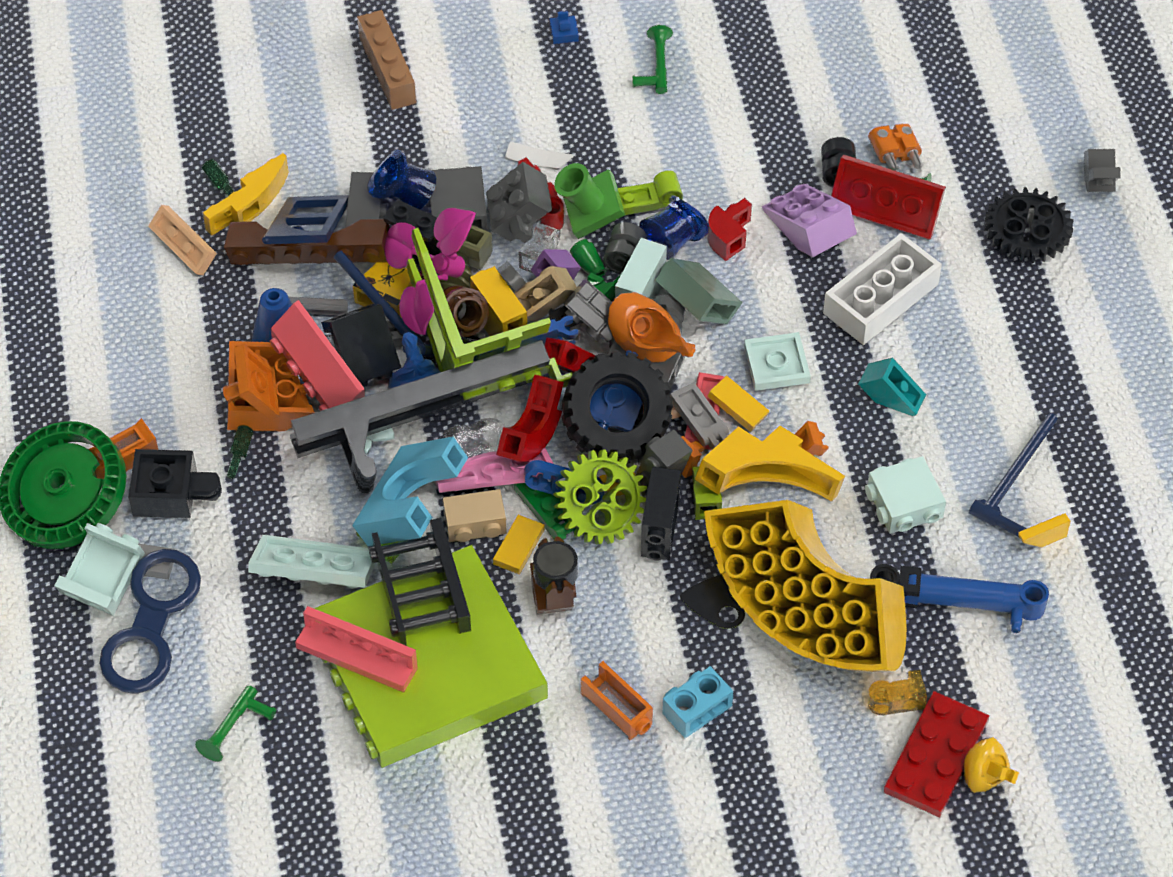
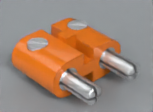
[868,124,923,171]

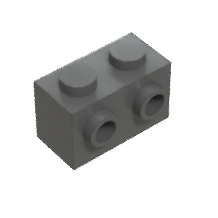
[636,430,693,489]

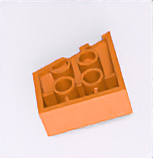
[227,341,315,431]

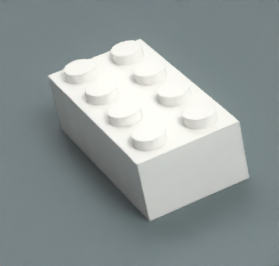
[823,233,942,345]

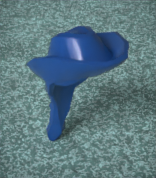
[387,332,441,389]

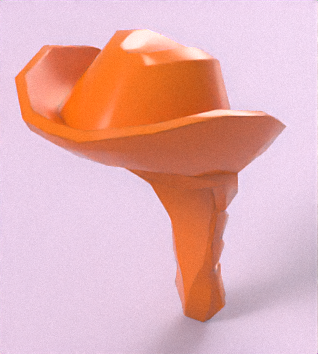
[608,292,696,362]

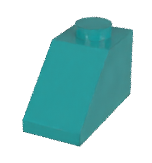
[858,357,927,416]

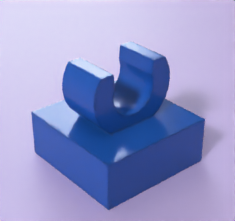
[550,11,579,44]

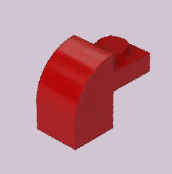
[708,198,752,261]

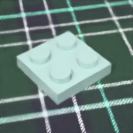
[744,332,811,391]

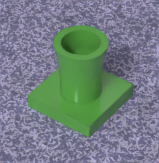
[554,163,625,239]

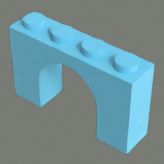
[352,437,468,546]

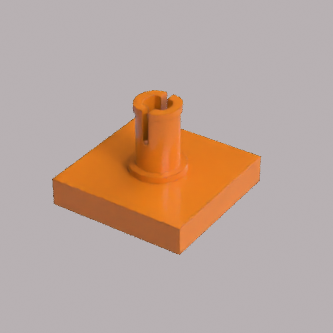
[223,344,280,420]

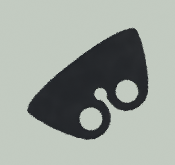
[680,574,745,629]

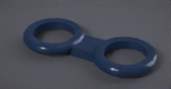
[99,549,201,694]

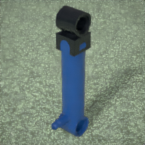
[870,564,1049,633]

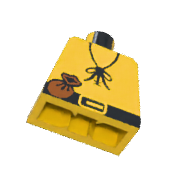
[353,262,412,318]

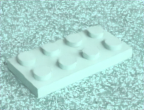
[248,535,375,588]

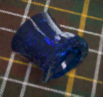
[367,149,437,210]
[639,195,709,260]

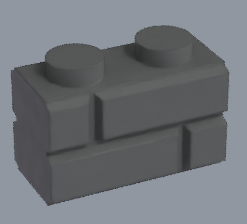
[563,279,613,342]

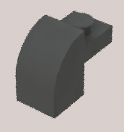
[1084,149,1121,192]

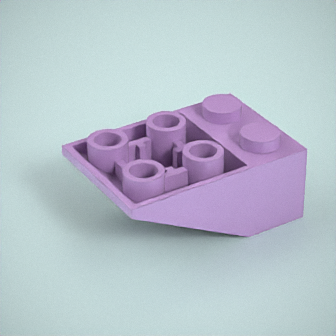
[762,184,857,257]

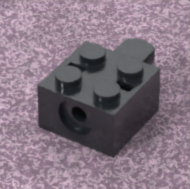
[128,449,222,518]

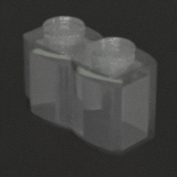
[443,418,506,458]

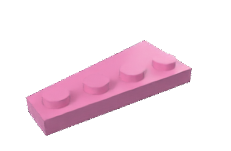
[434,448,554,493]

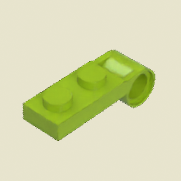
[618,170,683,215]

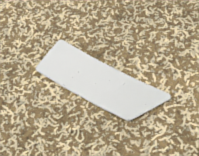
[505,142,573,168]

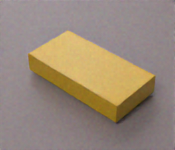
[707,375,769,432]
[493,514,545,575]

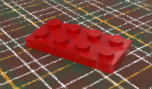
[831,155,946,239]
[883,691,990,818]

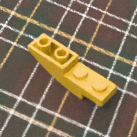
[202,153,289,236]

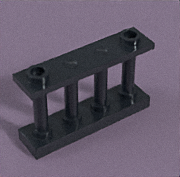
[368,518,471,646]

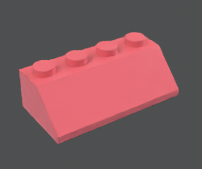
[270,300,365,411]

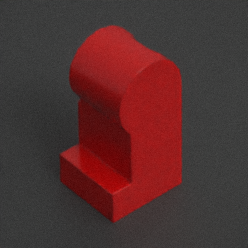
[544,338,595,374]

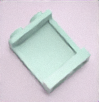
[54,523,145,616]

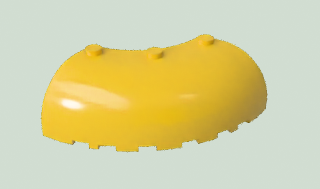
[704,500,907,672]

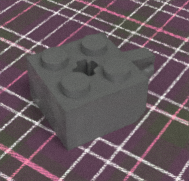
[486,162,552,243]

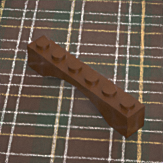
[224,219,390,265]

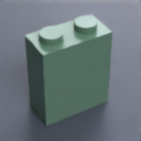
[656,258,743,324]

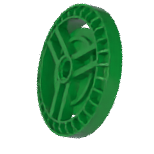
[0,421,127,549]

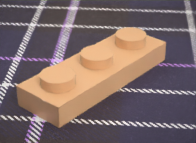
[148,205,217,275]

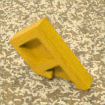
[1018,513,1071,547]

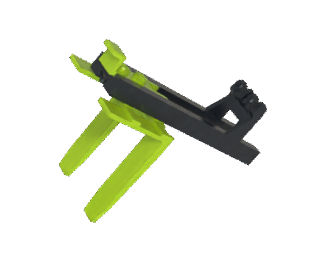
[290,228,573,494]

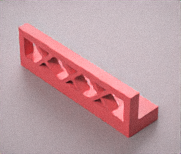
[295,606,418,692]

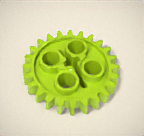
[553,450,647,545]

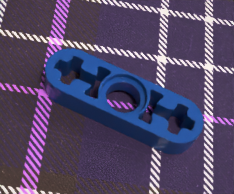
[524,460,605,504]

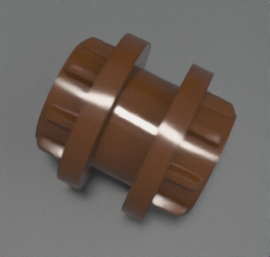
[434,285,489,337]

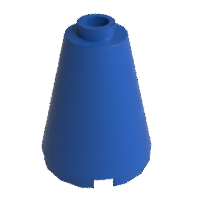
[252,288,292,342]

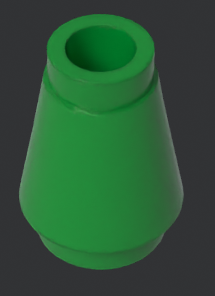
[570,239,607,277]

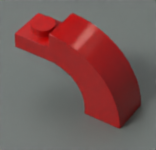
[496,374,564,462]

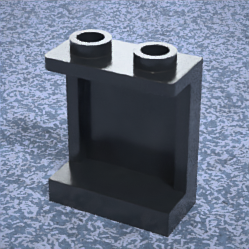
[383,199,442,277]
[321,304,402,387]

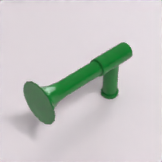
[632,25,673,94]
[195,685,277,762]

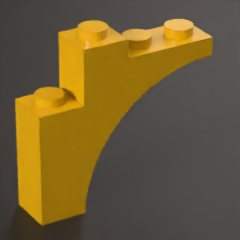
[695,426,845,502]

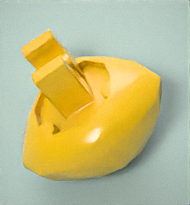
[964,737,1019,793]

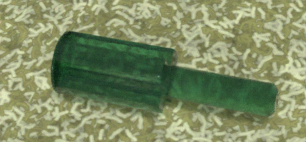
[202,159,235,196]
[227,425,254,479]

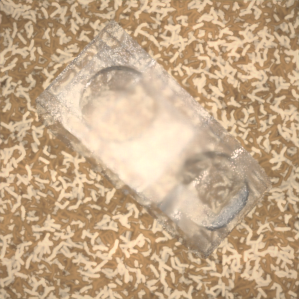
[518,223,561,273]

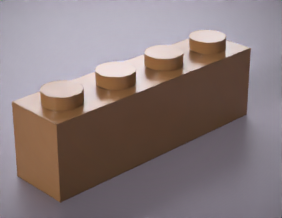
[357,10,416,110]

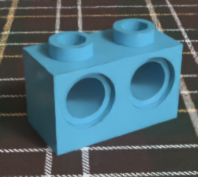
[662,666,733,739]

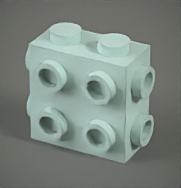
[865,456,946,534]

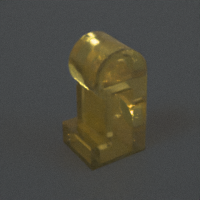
[868,670,927,715]

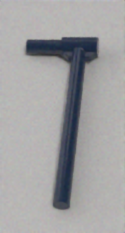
[334,251,435,360]
[969,413,1058,538]

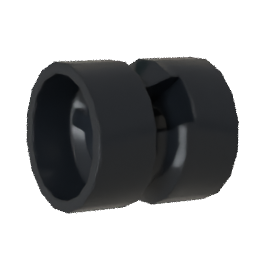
[821,137,856,187]

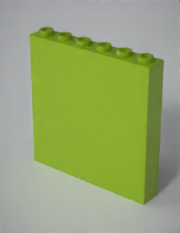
[314,545,548,768]

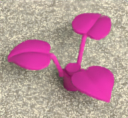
[385,208,476,335]

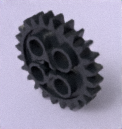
[984,187,1074,263]

